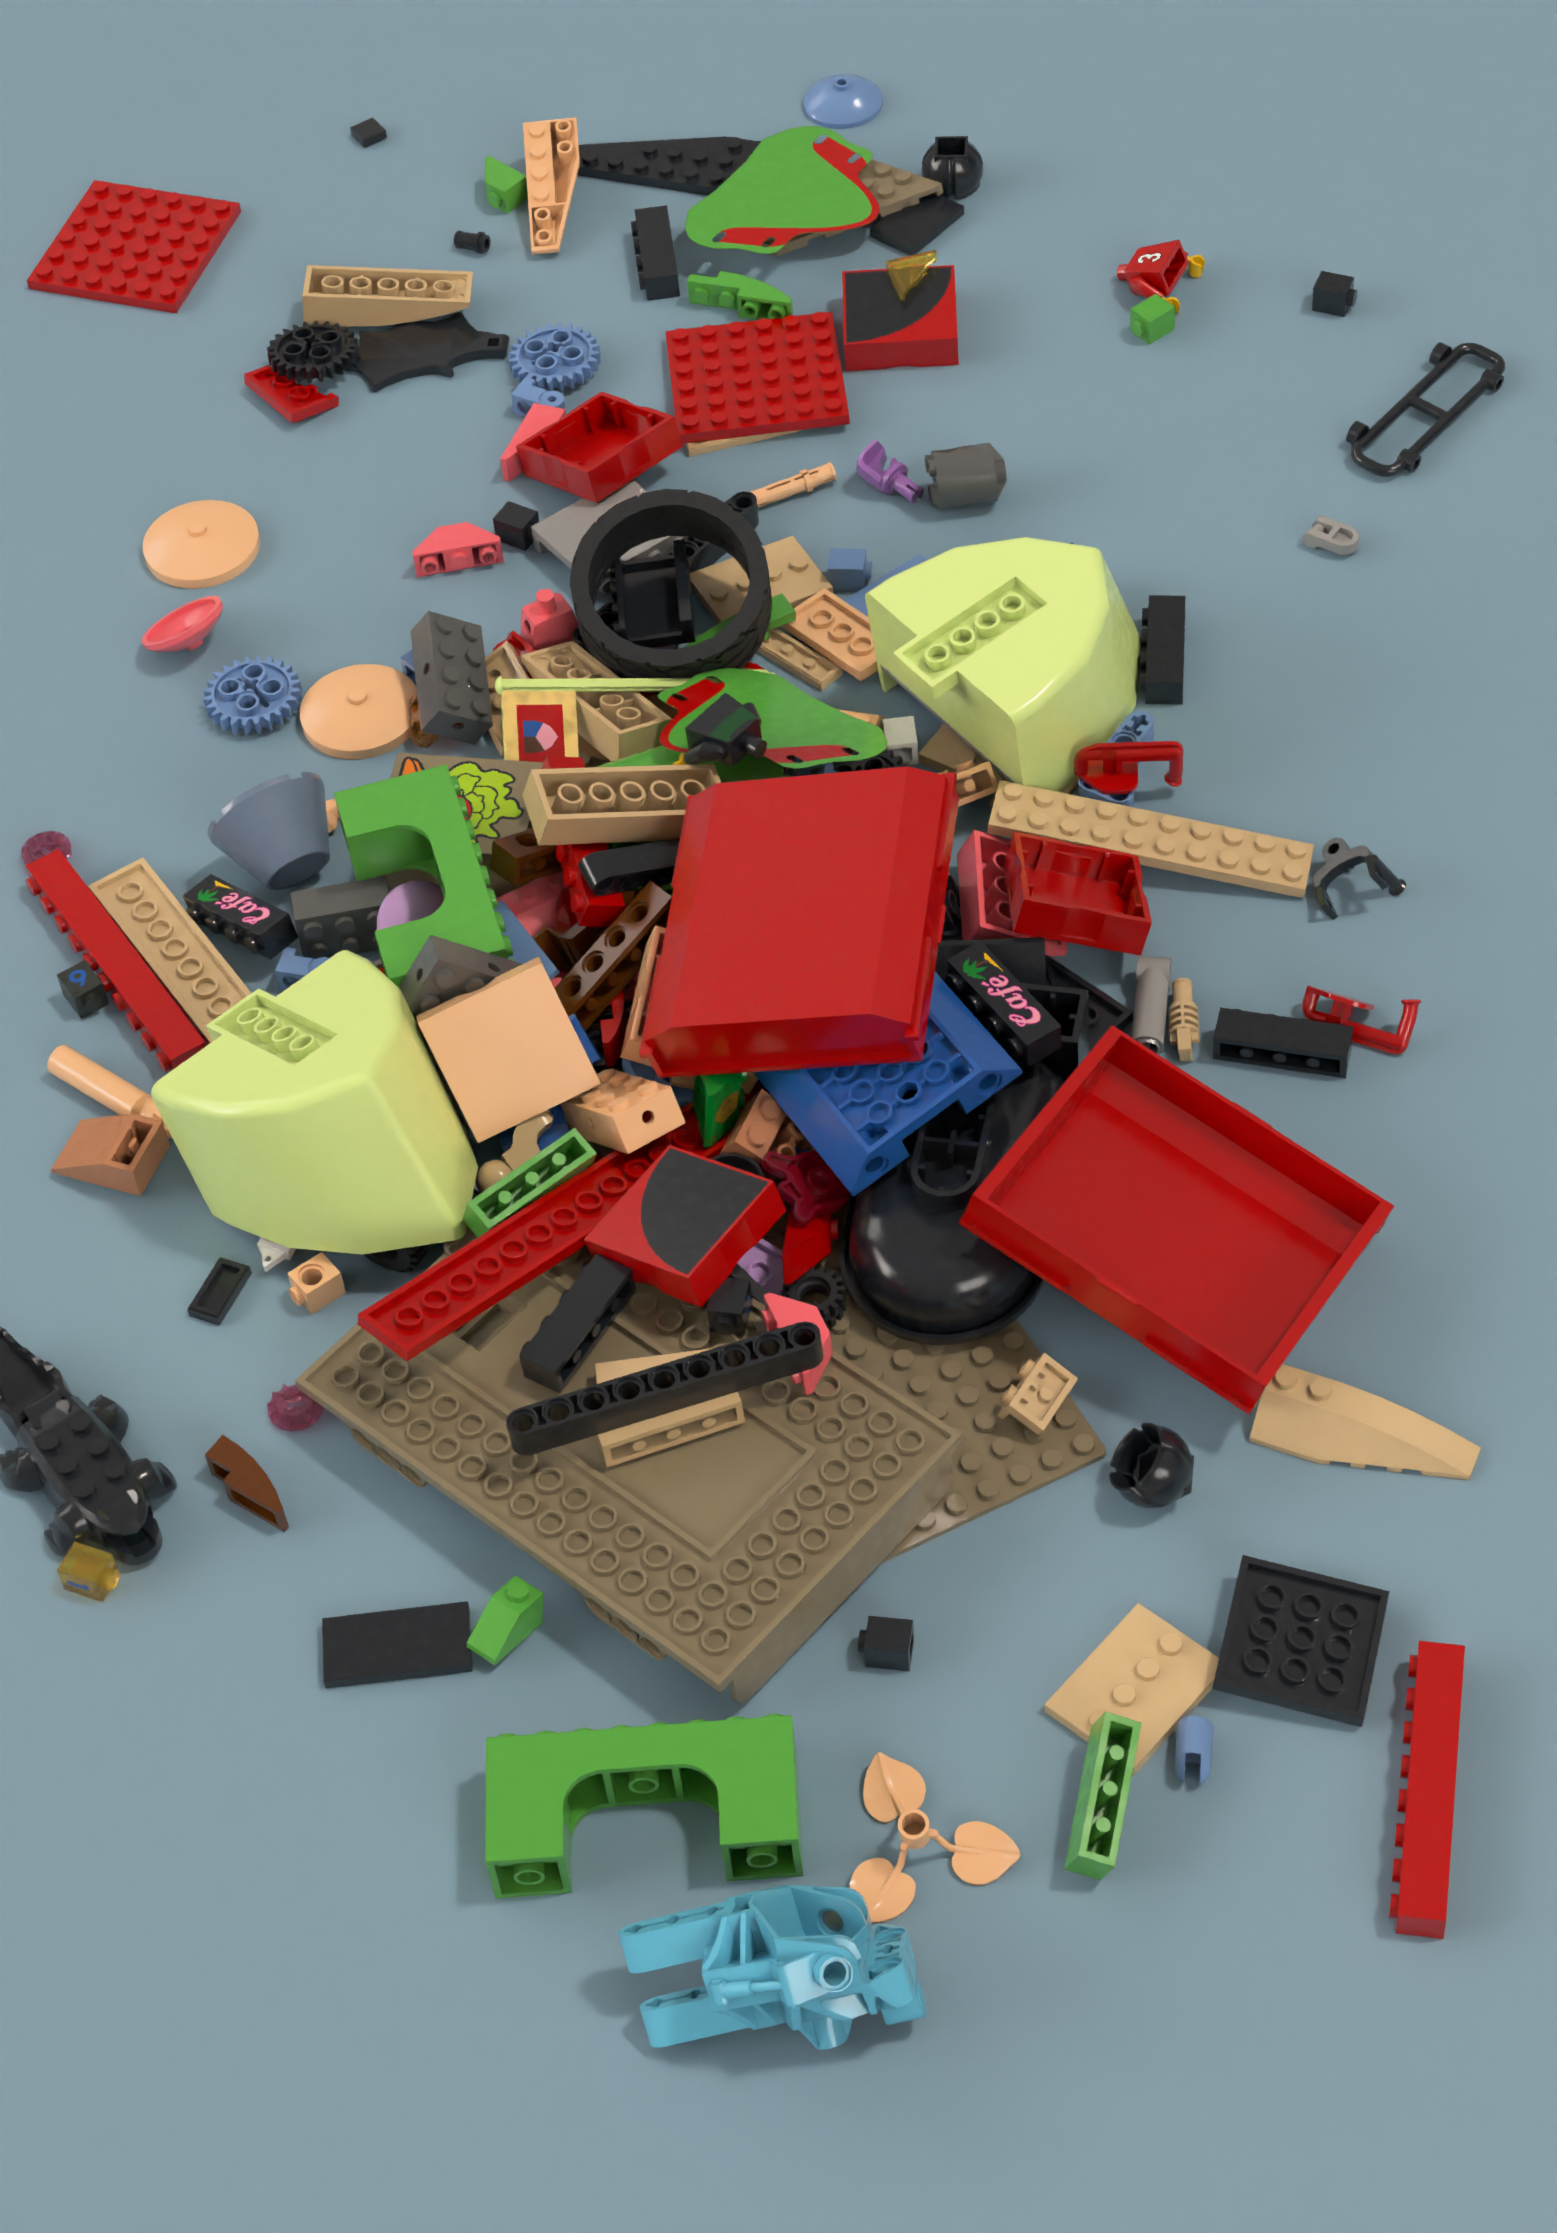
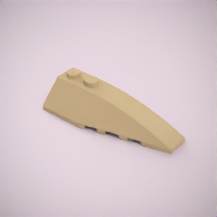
[1249,1364,1481,1480]

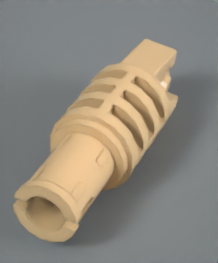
[1168,978,1200,1062]

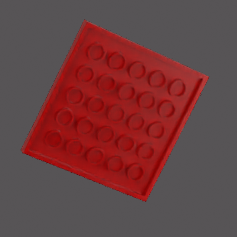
[27,180,241,313]
[665,312,850,444]

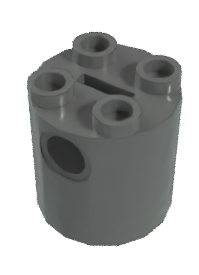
[925,443,1007,509]

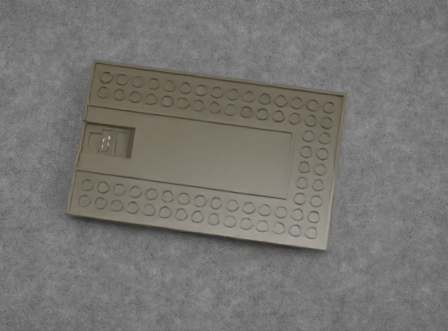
[295,1226,963,1704]

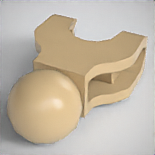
[475,1109,553,1194]

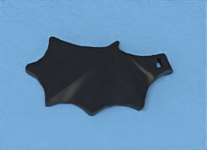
[344,312,510,392]

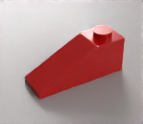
[782,1206,839,1284]

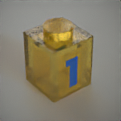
[57,1541,120,1602]

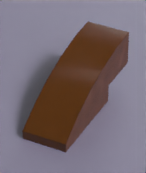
[205,1435,289,1532]

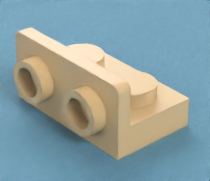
[997,1353,1078,1435]

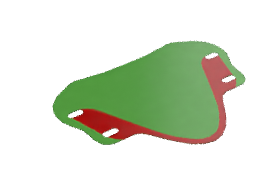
[685,126,880,254]
[658,668,887,769]

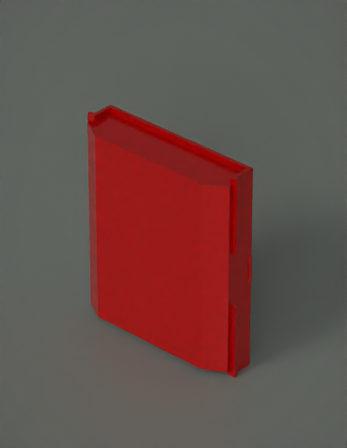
[639,766,959,1078]
[958,1025,1394,1415]

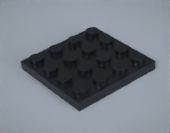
[1212,1555,1390,1727]

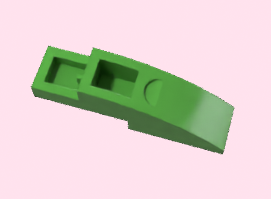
[687,271,793,320]

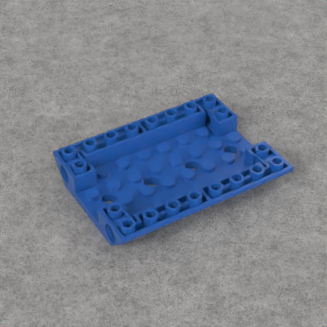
[753,972,1023,1197]

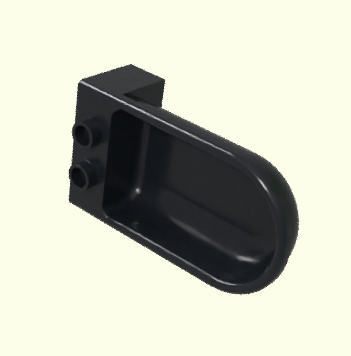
[840,974,1090,1345]

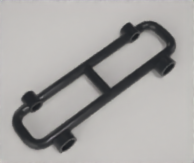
[1346,342,1505,477]

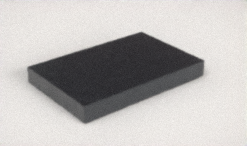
[870,193,964,257]

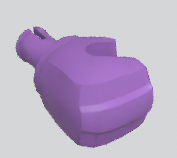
[856,439,924,504]

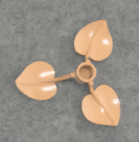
[850,1752,1021,1923]

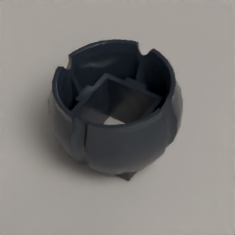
[921,136,983,199]
[1109,1423,1194,1508]

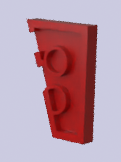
[244,365,339,423]

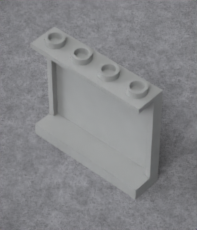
[531,480,685,603]

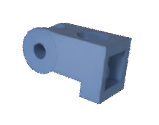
[511,377,566,417]
[275,947,329,990]

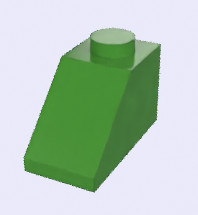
[485,156,528,214]
[467,1575,544,1665]

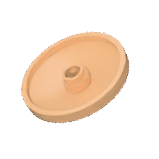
[143,500,260,589]
[300,664,420,760]

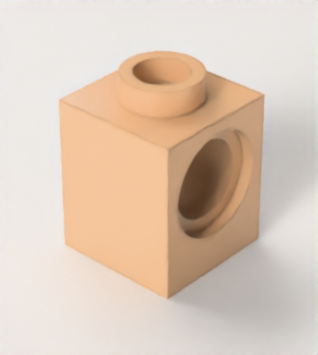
[288,1252,346,1314]

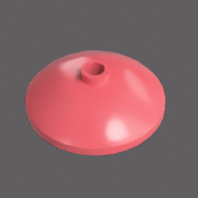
[142,596,223,652]

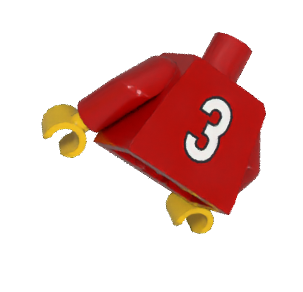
[1117,240,1205,313]

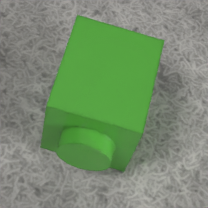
[1130,294,1175,344]

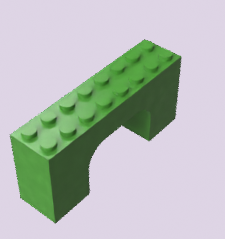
[334,764,514,1018]
[485,1713,804,1898]

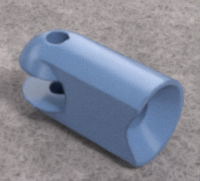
[1175,1716,1213,1784]

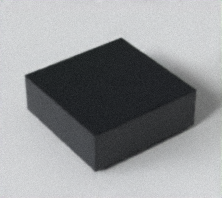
[350,117,387,148]

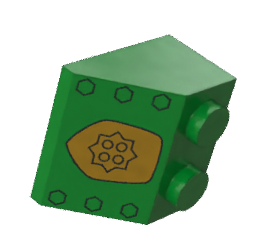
[692,1072,747,1147]

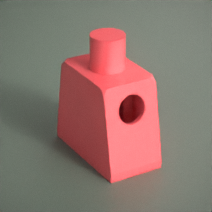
[520,589,578,651]

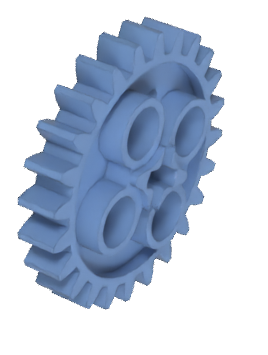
[509,323,601,392]
[203,655,302,735]

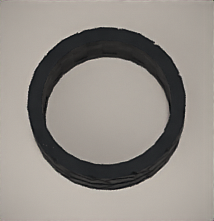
[570,489,772,695]

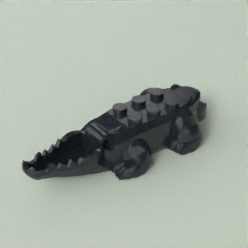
[0,1327,177,1565]

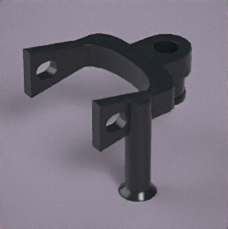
[1312,838,1406,920]

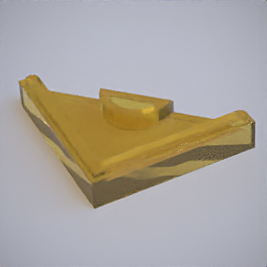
[886,250,937,301]

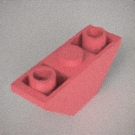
[412,522,504,577]
[761,1293,833,1396]

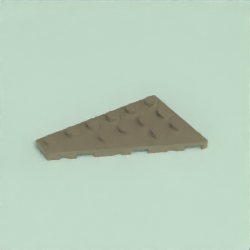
[762,158,943,257]

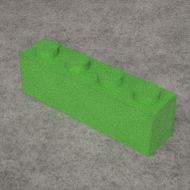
[463,1128,597,1237]
[1064,1711,1142,1880]

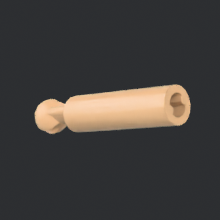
[47,1045,172,1139]

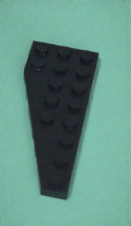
[577,136,761,196]

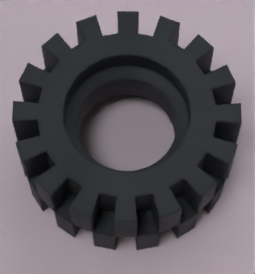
[782,1265,846,1328]

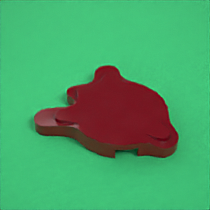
[761,1151,850,1227]

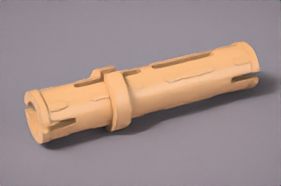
[750,462,837,508]

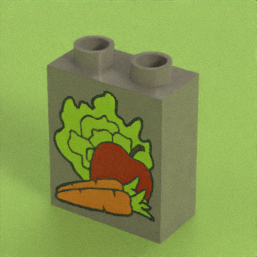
[377,753,543,897]

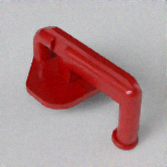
[1073,741,1184,794]
[1302,985,1421,1054]

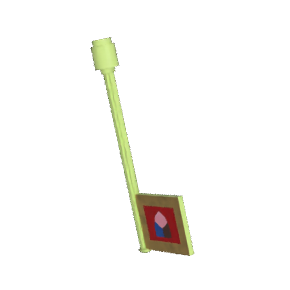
[495,669,776,763]

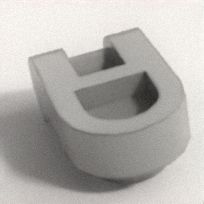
[1302,516,1359,555]

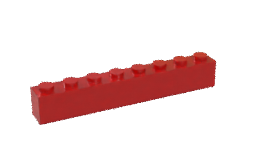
[1389,1641,1465,1939]

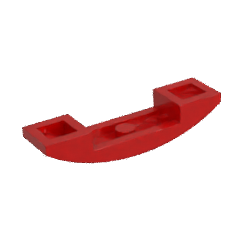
[600,989,628,1067]

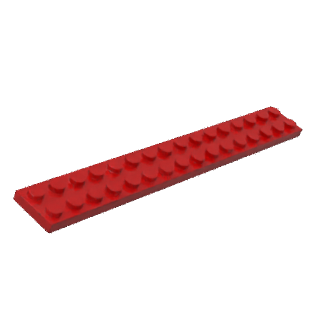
[358,1080,765,1361]

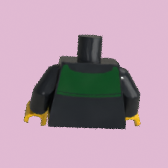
[672,693,767,766]

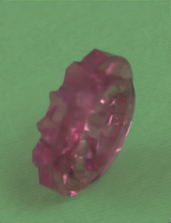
[21,831,72,864]
[267,1383,324,1431]

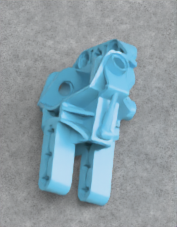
[618,1885,927,2049]

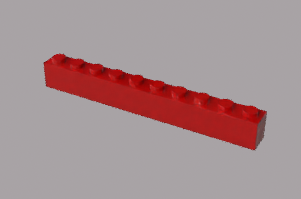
[25,849,206,1072]

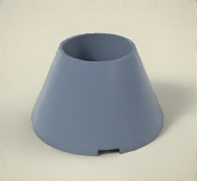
[207,772,330,890]

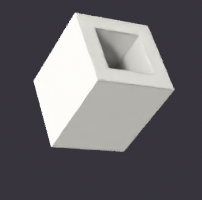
[883,716,919,765]

